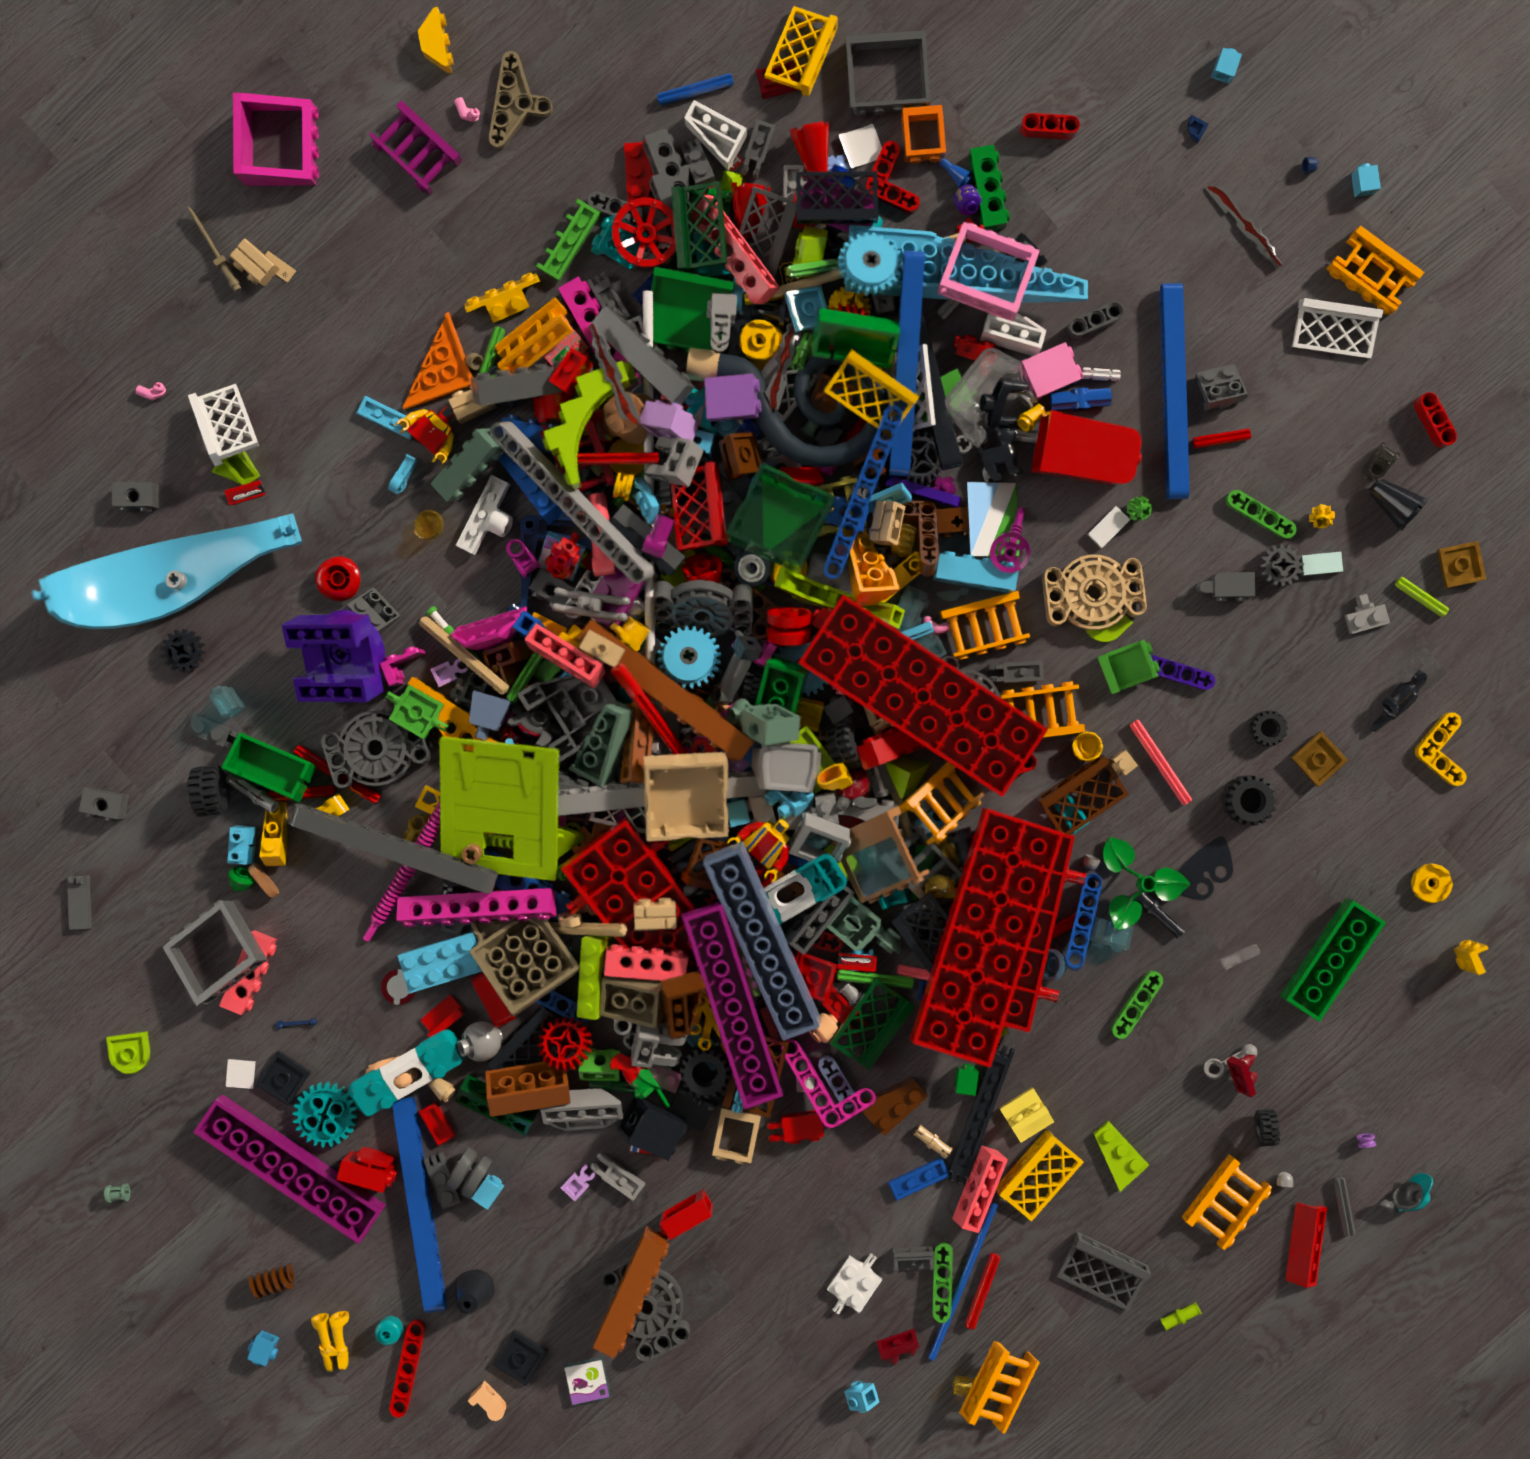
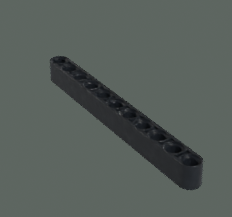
[896,296,963,471]

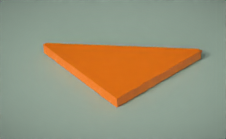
[402,312,473,411]

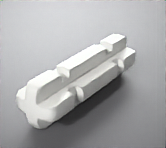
[1081,367,1121,381]

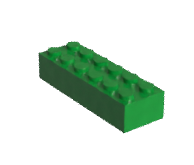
[1280,898,1386,1022]

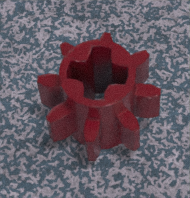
[500,725,525,745]

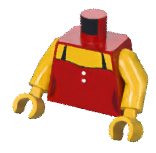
[394,407,454,467]

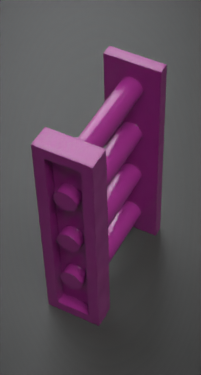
[369,100,462,195]

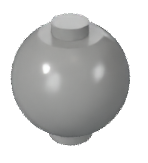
[457,1021,503,1062]

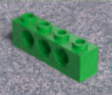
[968,145,1010,231]

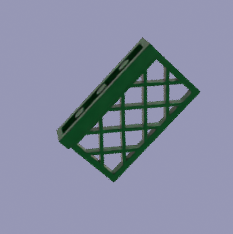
[671,181,728,272]
[829,978,915,1071]

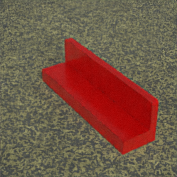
[1285,1202,1327,1288]

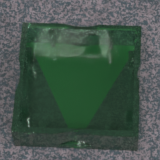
[726,463,835,574]

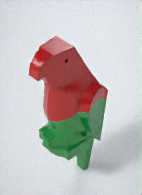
[609,1053,670,1107]

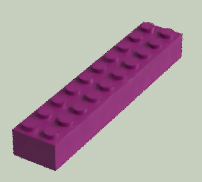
[681,902,783,1109]
[193,1095,386,1244]

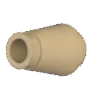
[427,1078,456,1102]

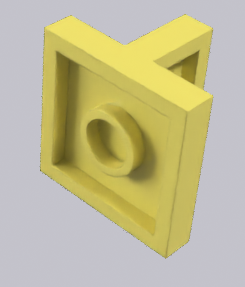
[999,1087,1054,1143]

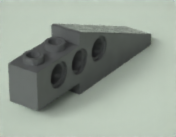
[641,128,689,256]

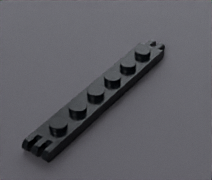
[948,1043,1015,1185]

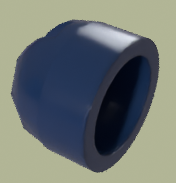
[1302,157,1319,174]

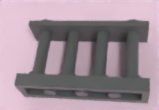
[878,821,963,913]

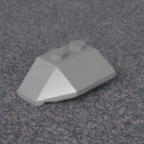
[541,1088,623,1131]

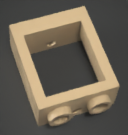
[712,1104,761,1165]

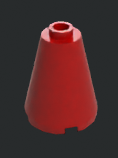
[789,121,829,178]
[731,182,771,239]
[682,553,722,584]

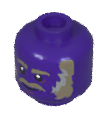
[953,185,982,215]

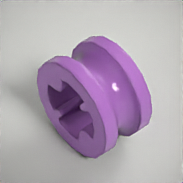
[1356,1133,1376,1148]

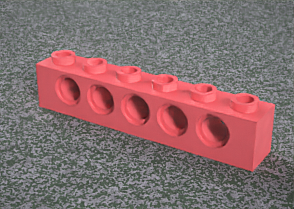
[690,195,780,304]

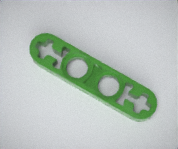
[1225,490,1296,539]
[1111,970,1163,1039]
[933,1242,953,1323]

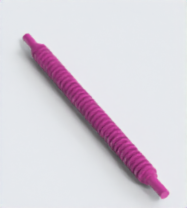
[363,801,441,942]

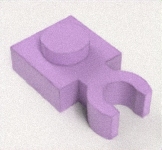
[430,659,469,687]
[561,1164,596,1201]

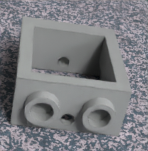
[789,812,852,864]

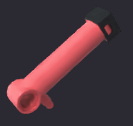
[585,483,616,577]

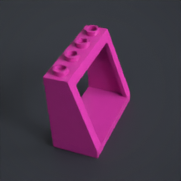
[233,93,319,186]

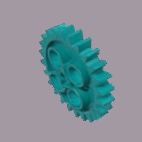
[292,1081,359,1148]

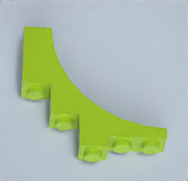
[542,361,631,490]
[774,567,905,629]

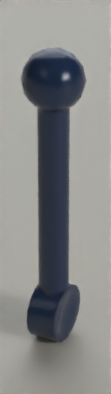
[276,1018,317,1029]

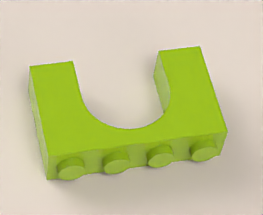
[577,935,618,1020]

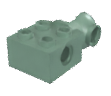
[726,698,800,747]
[827,895,903,954]

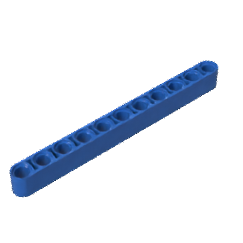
[889,251,925,476]
[1160,283,1190,500]
[392,1097,447,1313]

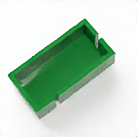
[811,308,900,369]
[221,732,317,803]

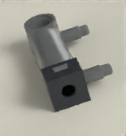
[711,630,762,705]

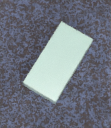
[1300,552,1343,576]

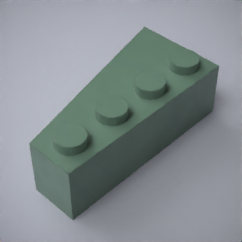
[431,428,504,502]
[569,701,634,786]

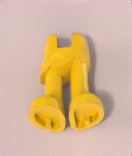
[311,1311,349,1372]

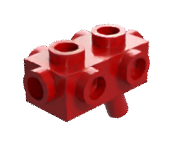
[953,334,1002,377]
[545,533,581,580]

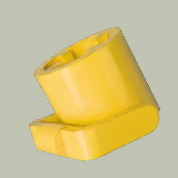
[609,616,651,651]

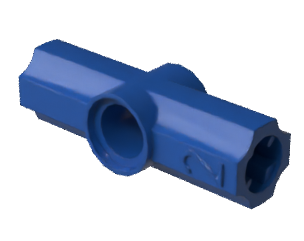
[1049,388,1112,411]

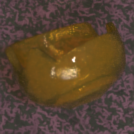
[413,510,444,540]
[925,875,956,898]

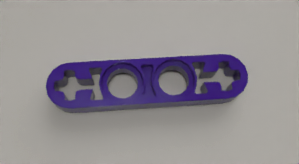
[885,476,962,508]
[1151,655,1215,690]

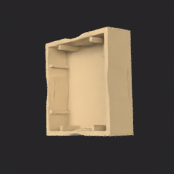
[643,752,728,841]

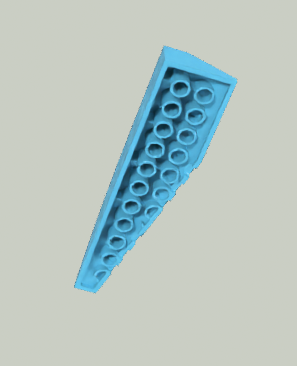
[845,225,1088,302]

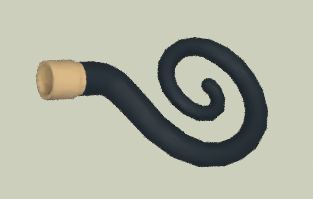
[686,348,890,468]

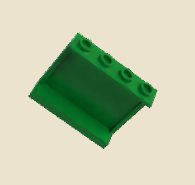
[651,267,734,353]

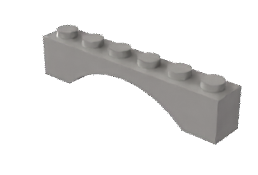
[778,800,899,830]

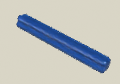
[657,73,734,105]

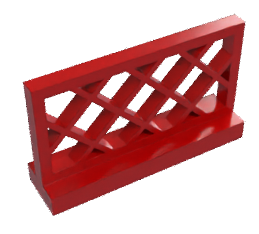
[671,462,727,551]

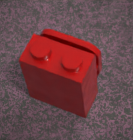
[336,1147,398,1193]

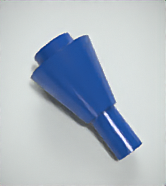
[939,158,973,188]

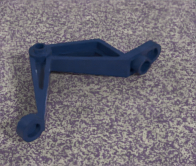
[506,515,592,612]

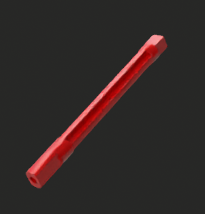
[611,663,689,755]

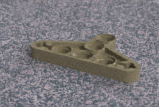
[489,51,553,150]

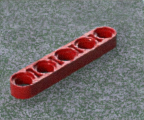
[389,1319,426,1418]

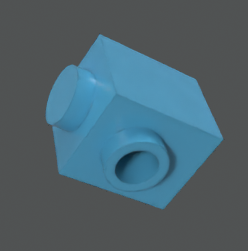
[247,1330,280,1366]

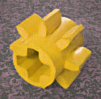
[1309,504,1335,529]

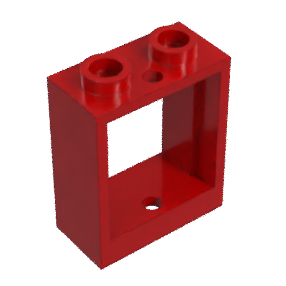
[659,1189,713,1240]

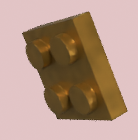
[1437,541,1487,588]
[1290,731,1348,787]

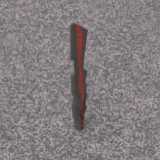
[1206,186,1282,269]
[764,322,800,411]
[589,323,641,425]

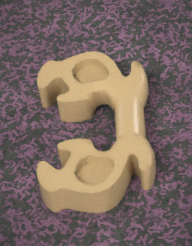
[557,904,596,928]

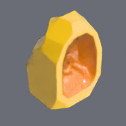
[816,763,853,791]

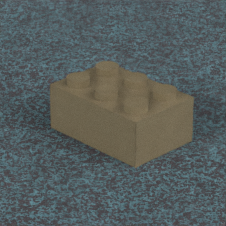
[600,976,664,1028]

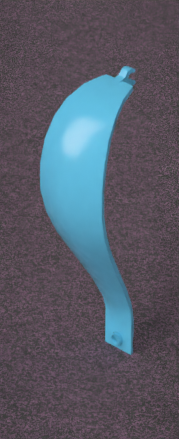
[32,513,303,629]

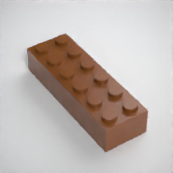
[593,1226,669,1358]

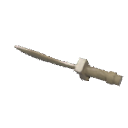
[187,207,242,293]

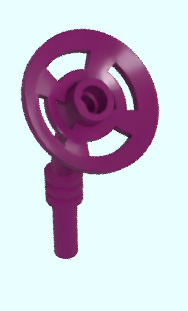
[990,507,1031,573]

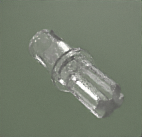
[1220,944,1260,971]

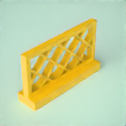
[764,6,838,97]
[824,350,919,437]
[996,1129,1084,1221]

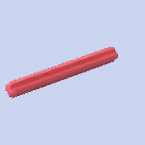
[1130,720,1192,805]

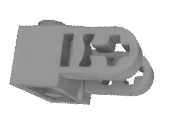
[707,293,737,354]
[644,436,704,487]
[631,1023,687,1068]

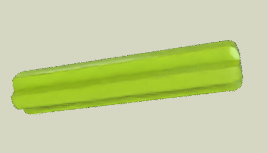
[1395,577,1449,617]

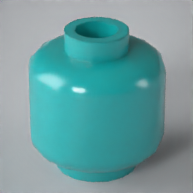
[375,1315,403,1346]

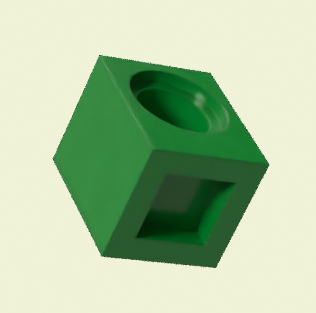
[954,1064,979,1096]

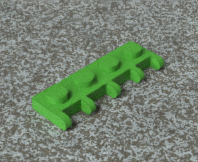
[536,199,601,282]

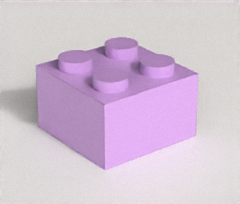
[638,400,699,441]

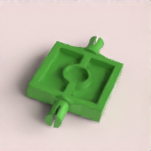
[385,685,449,739]

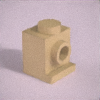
[1108,750,1138,777]

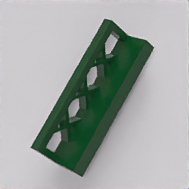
[455,1074,539,1136]

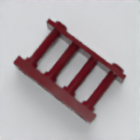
[540,417,616,502]

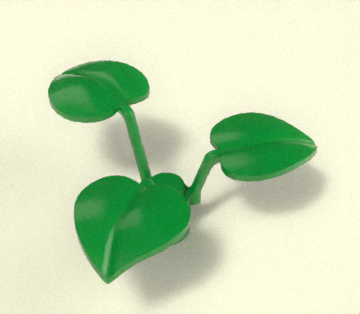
[1102,837,1190,930]

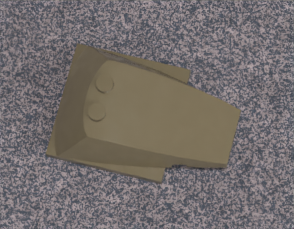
[469,889,580,1017]

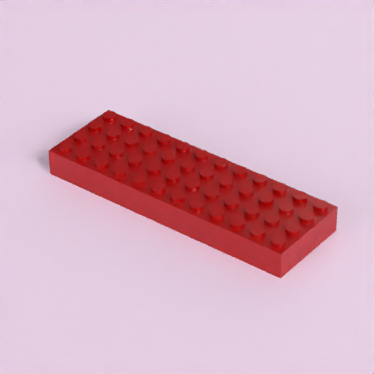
[798,594,1048,797]
[910,808,1064,1067]

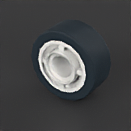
[734,547,774,587]

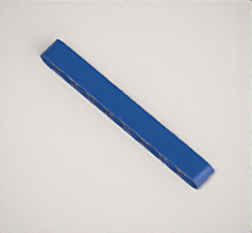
[824,406,903,579]

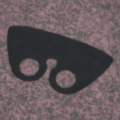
[1177,836,1233,900]

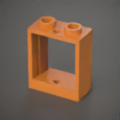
[901,105,946,164]

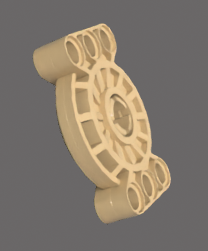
[1042,555,1147,630]

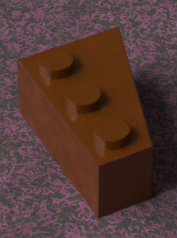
[862,1077,929,1136]

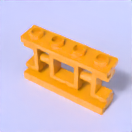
[1326,225,1424,315]
[495,298,573,372]

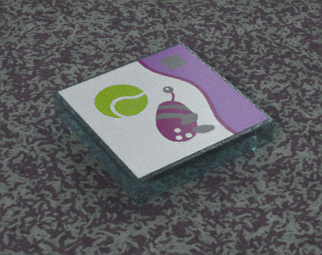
[564,1357,611,1406]

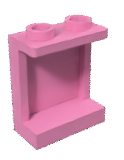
[1019,342,1082,400]

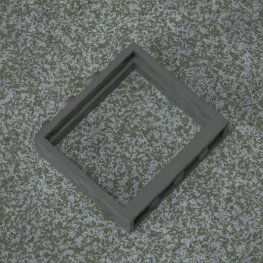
[845,30,930,116]
[163,900,267,1006]

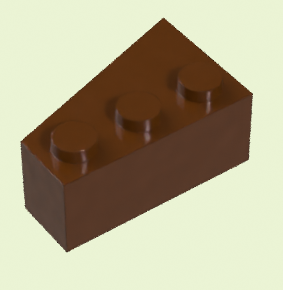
[660,971,707,1040]

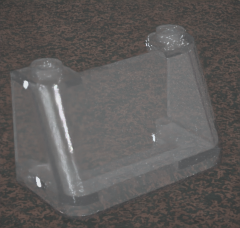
[945,348,1024,448]

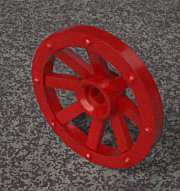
[612,198,676,268]

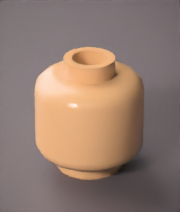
[809,1013,839,1043]

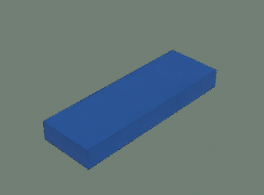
[888,1157,950,1201]

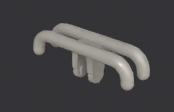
[551,587,630,621]

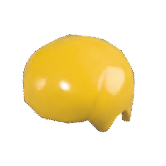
[1072,732,1103,762]

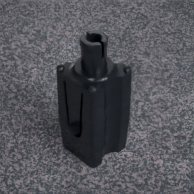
[666,836,734,883]

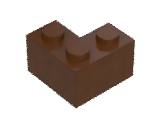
[482,639,531,690]

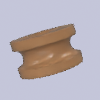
[462,844,482,864]

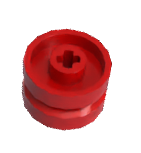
[767,607,811,645]

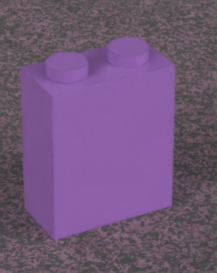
[705,374,761,422]

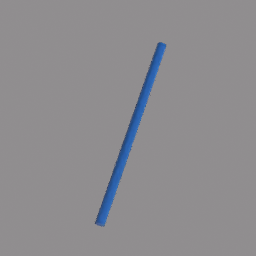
[928,1201,998,1361]

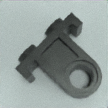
[450,672,490,706]

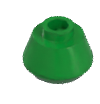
[228,866,255,892]

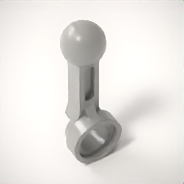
[1204,1044,1258,1080]

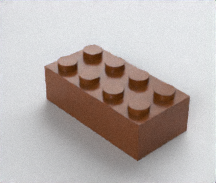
[485,1062,571,1117]

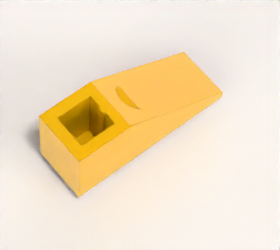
[259,802,288,866]

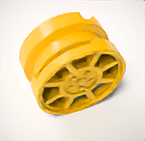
[613,470,635,501]

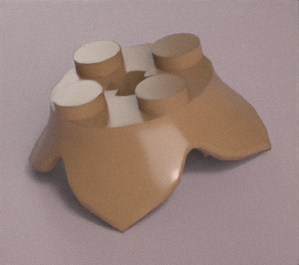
[601,388,655,444]

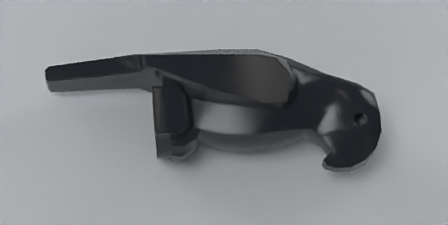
[1370,670,1427,732]

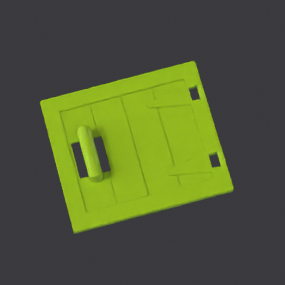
[440,737,559,881]

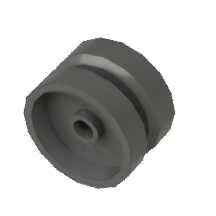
[446,1147,493,1199]

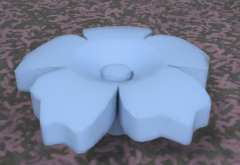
[828,154,850,179]

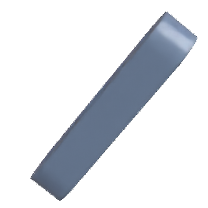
[818,1054,855,1108]

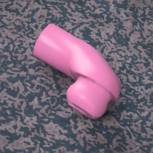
[454,97,480,122]
[135,382,166,401]
[921,616,950,635]

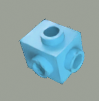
[844,1381,880,1413]

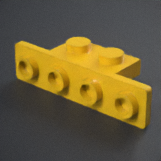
[464,273,540,323]

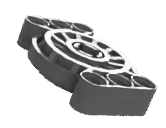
[652,580,753,637]
[321,711,431,789]
[601,1255,690,1361]

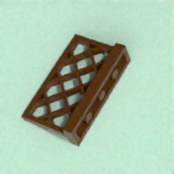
[1035,754,1129,835]
[680,838,759,891]
[723,1034,789,1118]

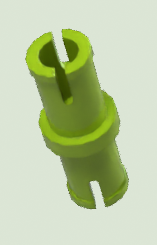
[1160,1302,1202,1331]

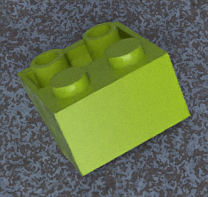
[793,226,828,278]

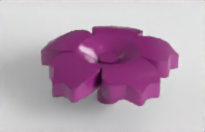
[933,476,957,494]

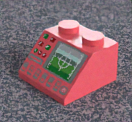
[543,329,591,366]

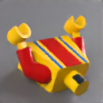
[727,819,790,883]

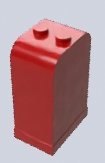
[1030,410,1142,486]

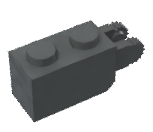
[1195,572,1255,602]

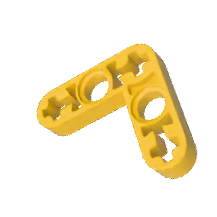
[1415,712,1467,786]

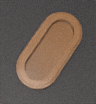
[248,863,279,898]

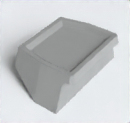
[751,743,821,793]

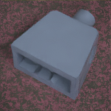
[469,691,512,740]

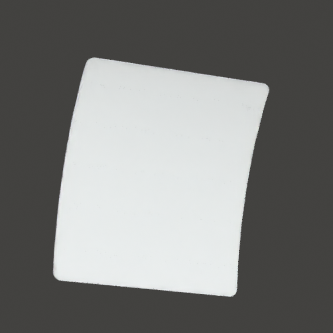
[839,124,883,168]

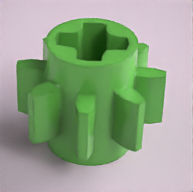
[1127,496,1152,522]

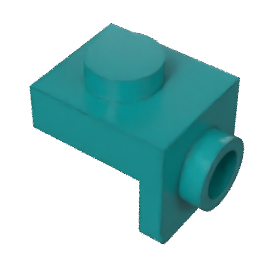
[877,884,911,909]

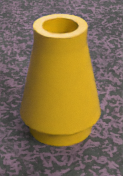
[1017,404,1046,432]

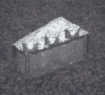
[806,553,852,594]

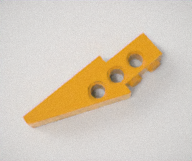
[408,677,501,751]

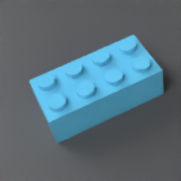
[932,551,1019,593]
[398,931,482,994]

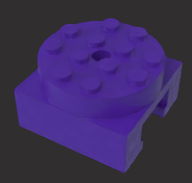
[281,610,385,702]

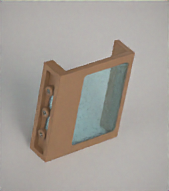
[831,806,929,904]

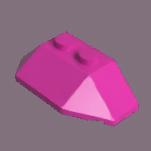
[450,606,527,650]

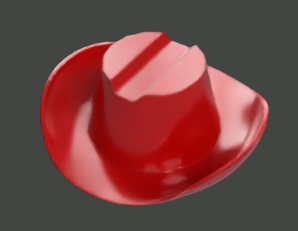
[315,556,361,602]

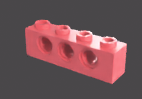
[525,623,605,689]
[219,930,277,1015]
[604,945,688,980]
[952,1146,1008,1233]

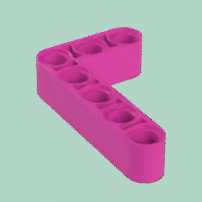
[781,1039,876,1128]

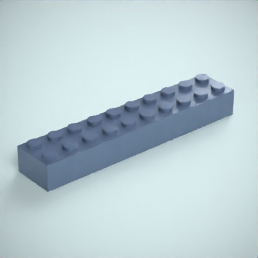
[703,841,821,1041]

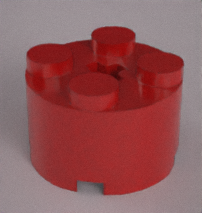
[532,392,573,422]

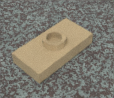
[579,630,625,667]

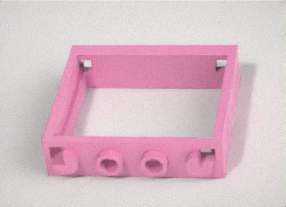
[937,222,1040,322]

